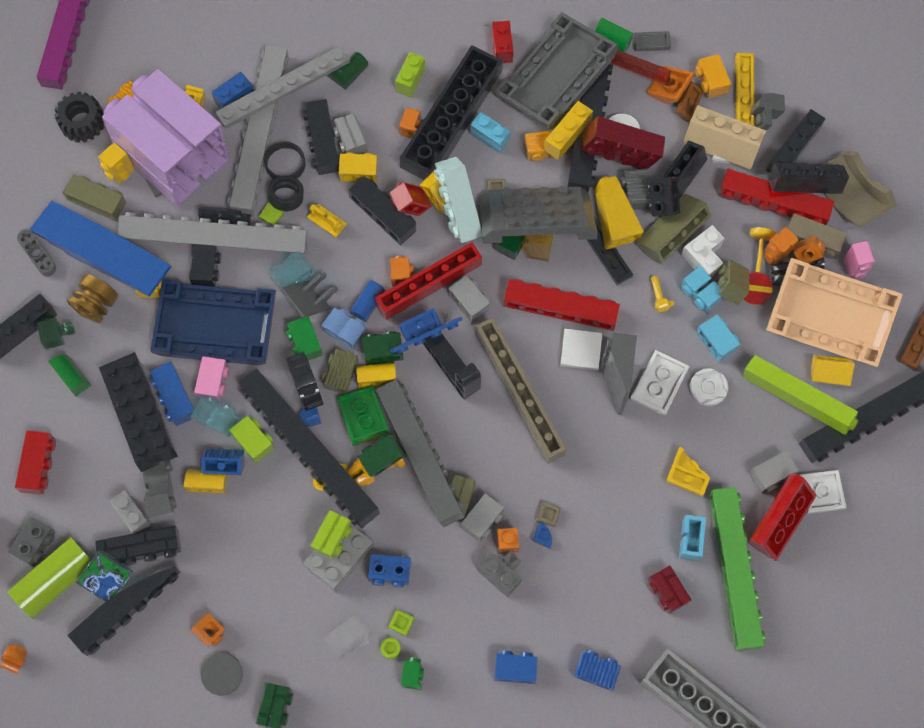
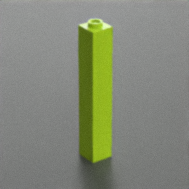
[743,355,859,435]

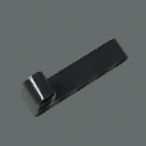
[422,334,481,400]

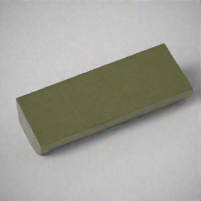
[636,194,711,264]

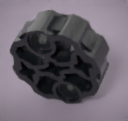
[286,352,324,412]

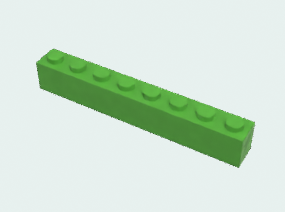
[709,487,766,651]

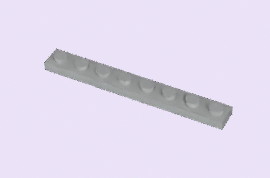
[215,45,350,129]

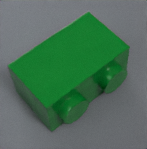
[286,316,323,361]

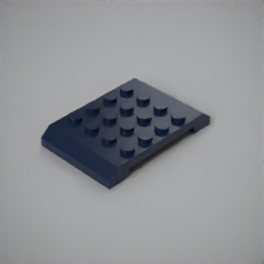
[150,279,276,365]

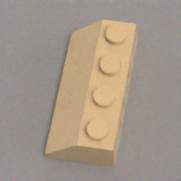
[682,105,766,170]

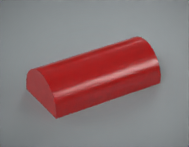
[749,474,817,561]

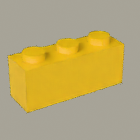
[544,101,593,160]

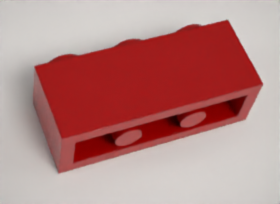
[15,430,56,495]

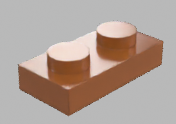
[675,81,703,122]

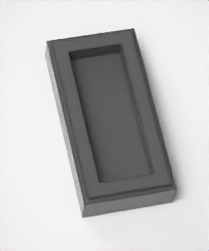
[634,31,671,51]

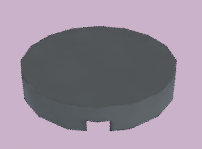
[201,654,243,696]

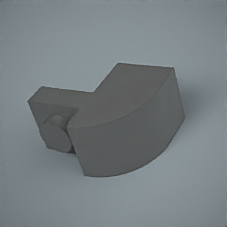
[750,93,785,131]

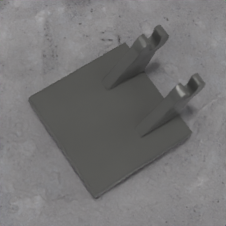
[281,272,338,318]

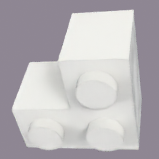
[681,225,725,278]

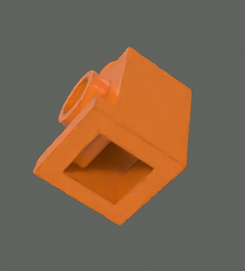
[399,108,422,138]
[793,235,825,263]
[190,612,225,647]

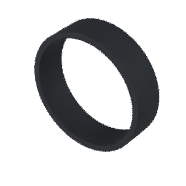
[264,141,306,179]

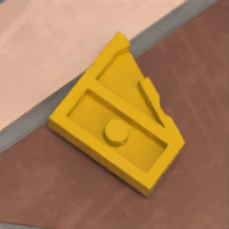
[666,447,710,497]

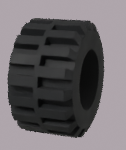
[55,92,105,143]

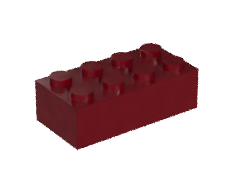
[581,116,665,170]

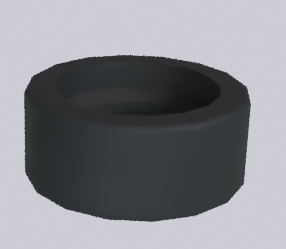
[268,175,304,212]

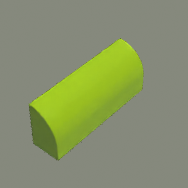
[7,537,92,619]

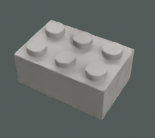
[303,525,374,593]

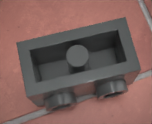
[8,517,56,567]

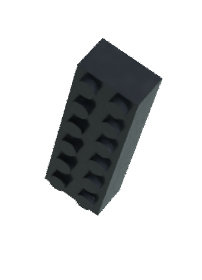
[99,352,178,472]

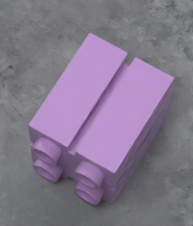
[102,69,230,207]

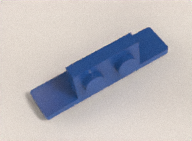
[390,308,462,354]

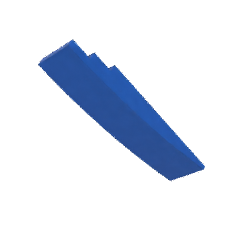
[30,201,171,297]

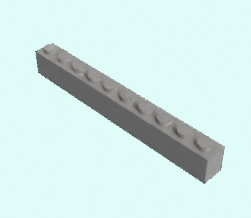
[228,45,289,217]
[118,212,308,254]

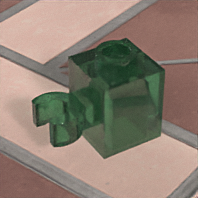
[37,318,75,350]

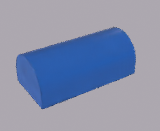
[350,280,385,322]

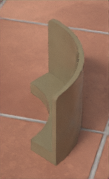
[824,150,897,227]

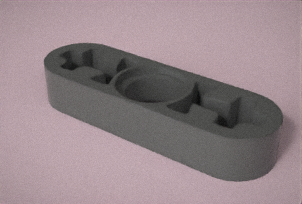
[17,230,56,277]

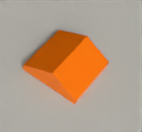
[646,66,695,104]

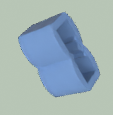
[321,308,366,350]

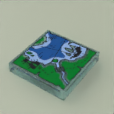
[75,549,133,602]

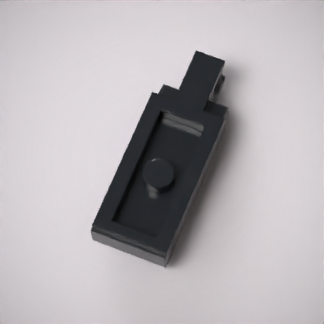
[199,206,251,225]

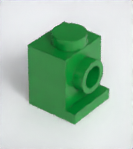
[401,658,424,690]

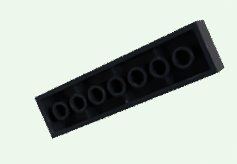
[400,45,503,180]

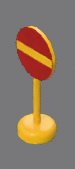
[743,227,776,305]

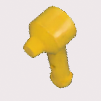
[651,276,674,313]

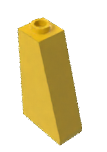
[594,176,644,250]

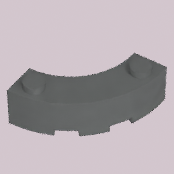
[143,460,177,518]

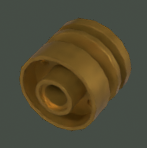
[66,274,119,323]

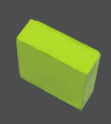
[259,202,285,227]
[388,609,415,637]

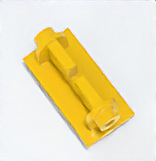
[307,204,347,238]

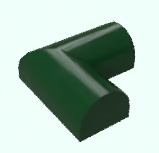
[326,52,369,90]

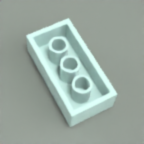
[434,157,482,243]

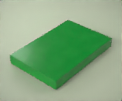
[336,385,390,446]

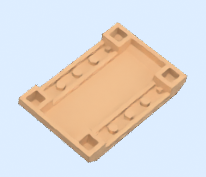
[766,258,903,367]

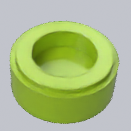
[380,638,401,659]

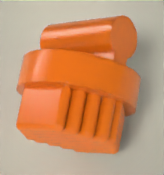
[0,644,27,674]

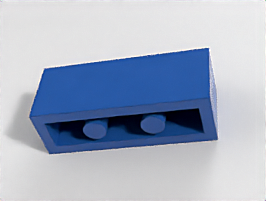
[149,362,197,426]

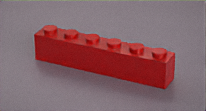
[719,168,835,225]
[375,242,482,320]
[503,279,620,331]

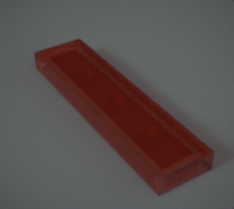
[610,50,671,85]

